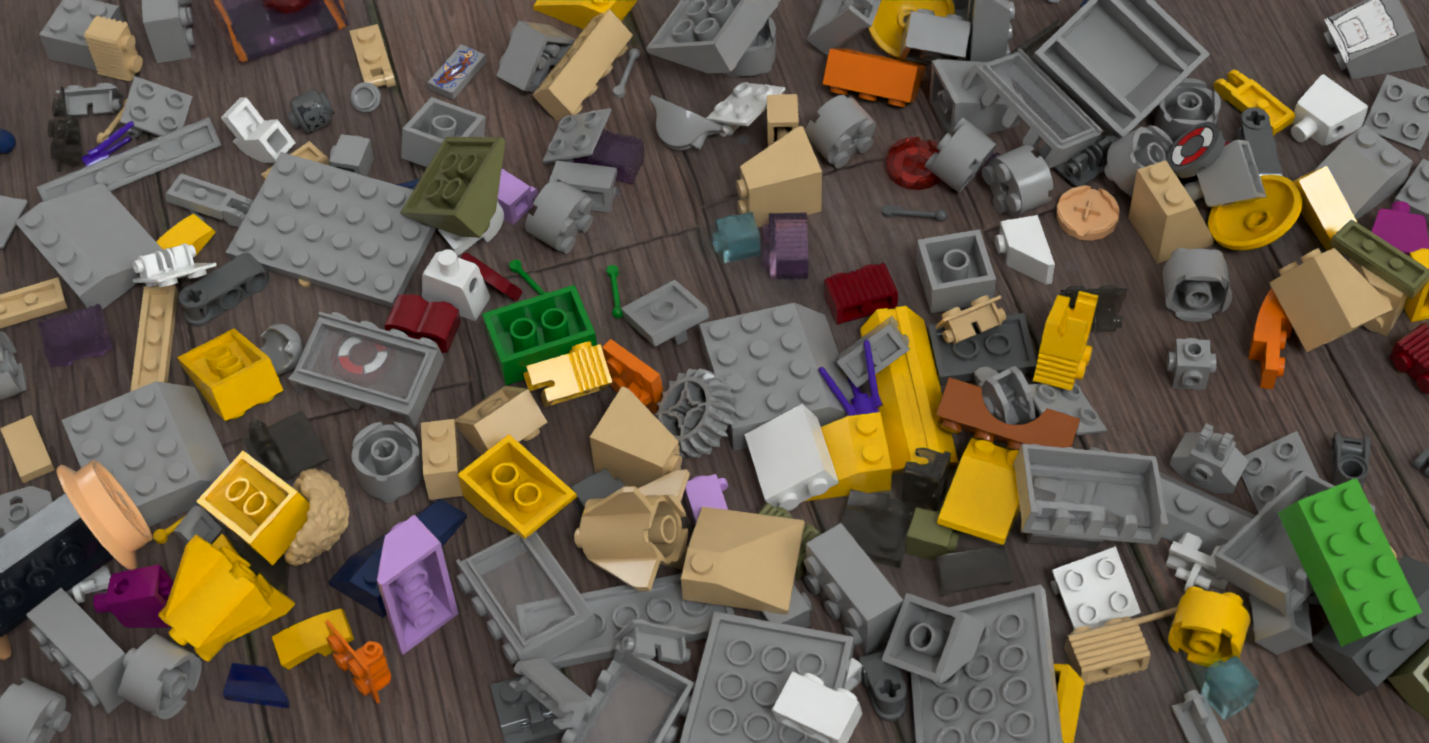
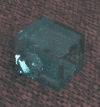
[711,212,761,263]
[1201,655,1260,720]

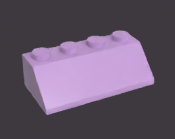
[377,515,459,655]

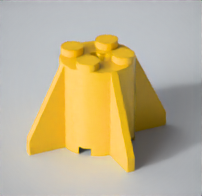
[158,534,295,662]

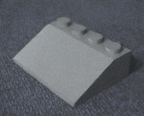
[646,0,780,73]
[15,183,163,316]

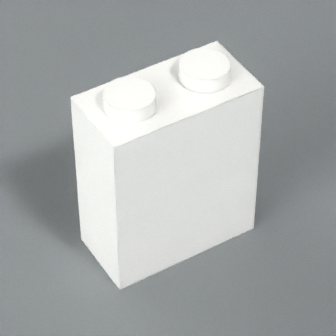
[745,404,839,511]

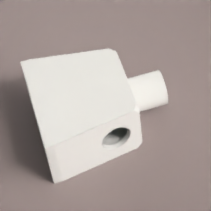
[1291,74,1368,146]
[422,250,490,321]

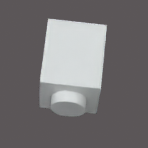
[995,215,1055,285]

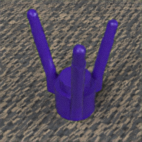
[81,121,134,166]
[818,340,883,417]

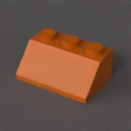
[823,48,926,107]

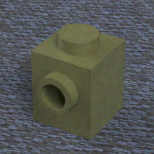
[905,507,960,564]

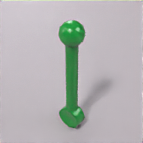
[509,259,549,295]
[606,265,623,319]

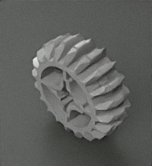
[654,368,737,459]

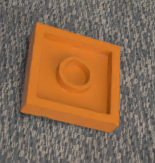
[602,339,663,414]

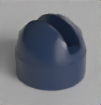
[0,128,16,154]

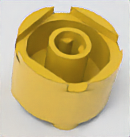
[1168,587,1250,668]

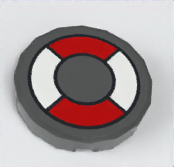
[1167,122,1225,178]

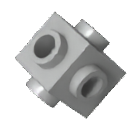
[1167,338,1216,390]

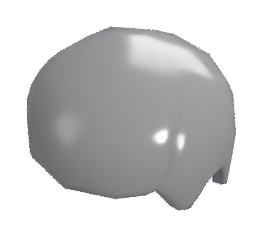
[260,323,304,376]

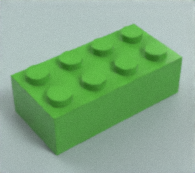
[1277,478,1422,647]

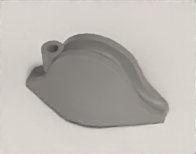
[650,94,723,151]

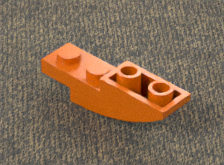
[1248,287,1293,389]

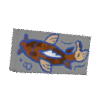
[428,44,486,100]

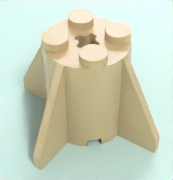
[574,469,690,591]

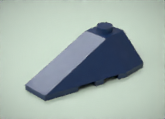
[328,499,467,618]

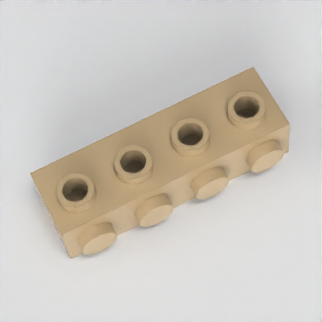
[532,9,633,121]

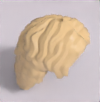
[284,468,349,566]

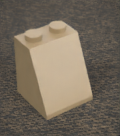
[736,126,822,229]
[1128,160,1215,264]
[1269,248,1393,352]
[590,386,682,488]

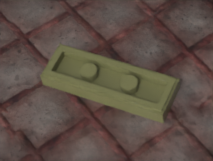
[1330,219,1429,298]

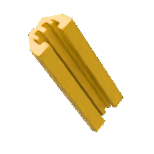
[860,306,959,474]

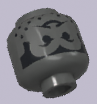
[287,89,335,134]

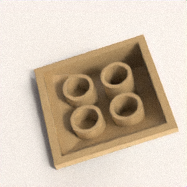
[681,506,805,615]

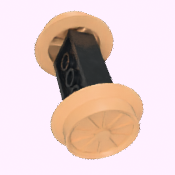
[0,460,152,660]

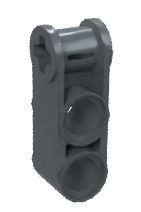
[1237,107,1282,176]
[179,253,270,327]

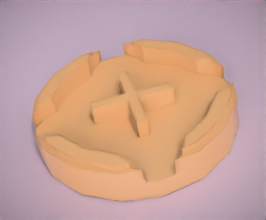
[1056,185,1119,241]

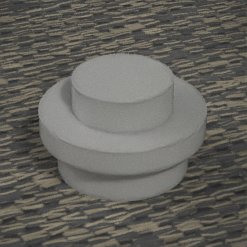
[351,82,381,112]

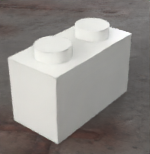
[772,671,862,743]

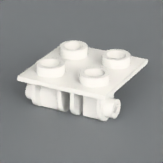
[706,82,786,137]
[132,243,217,287]
[1050,546,1141,630]

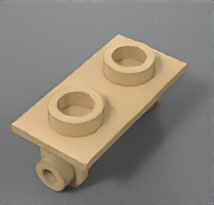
[935,295,1006,344]

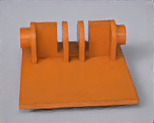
[325,620,391,704]

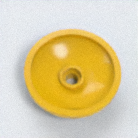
[868,0,955,59]
[1208,175,1302,250]

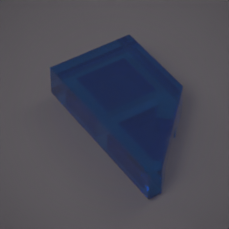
[223,663,290,708]

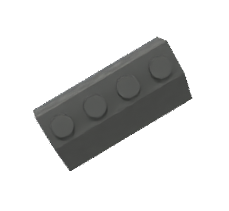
[1310,556,1429,696]

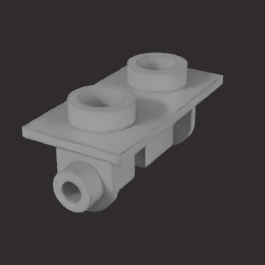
[56,83,124,118]
[614,619,694,665]
[1171,690,1228,743]

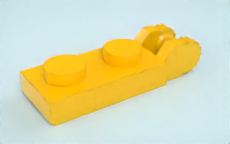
[1213,69,1295,136]

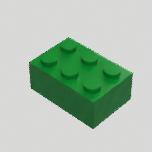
[482,284,597,385]

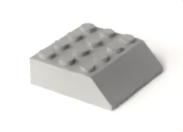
[953,0,1015,62]
[1032,0,1210,138]
[699,303,854,451]
[62,381,230,527]

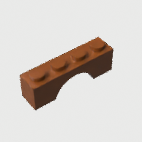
[936,377,1080,450]

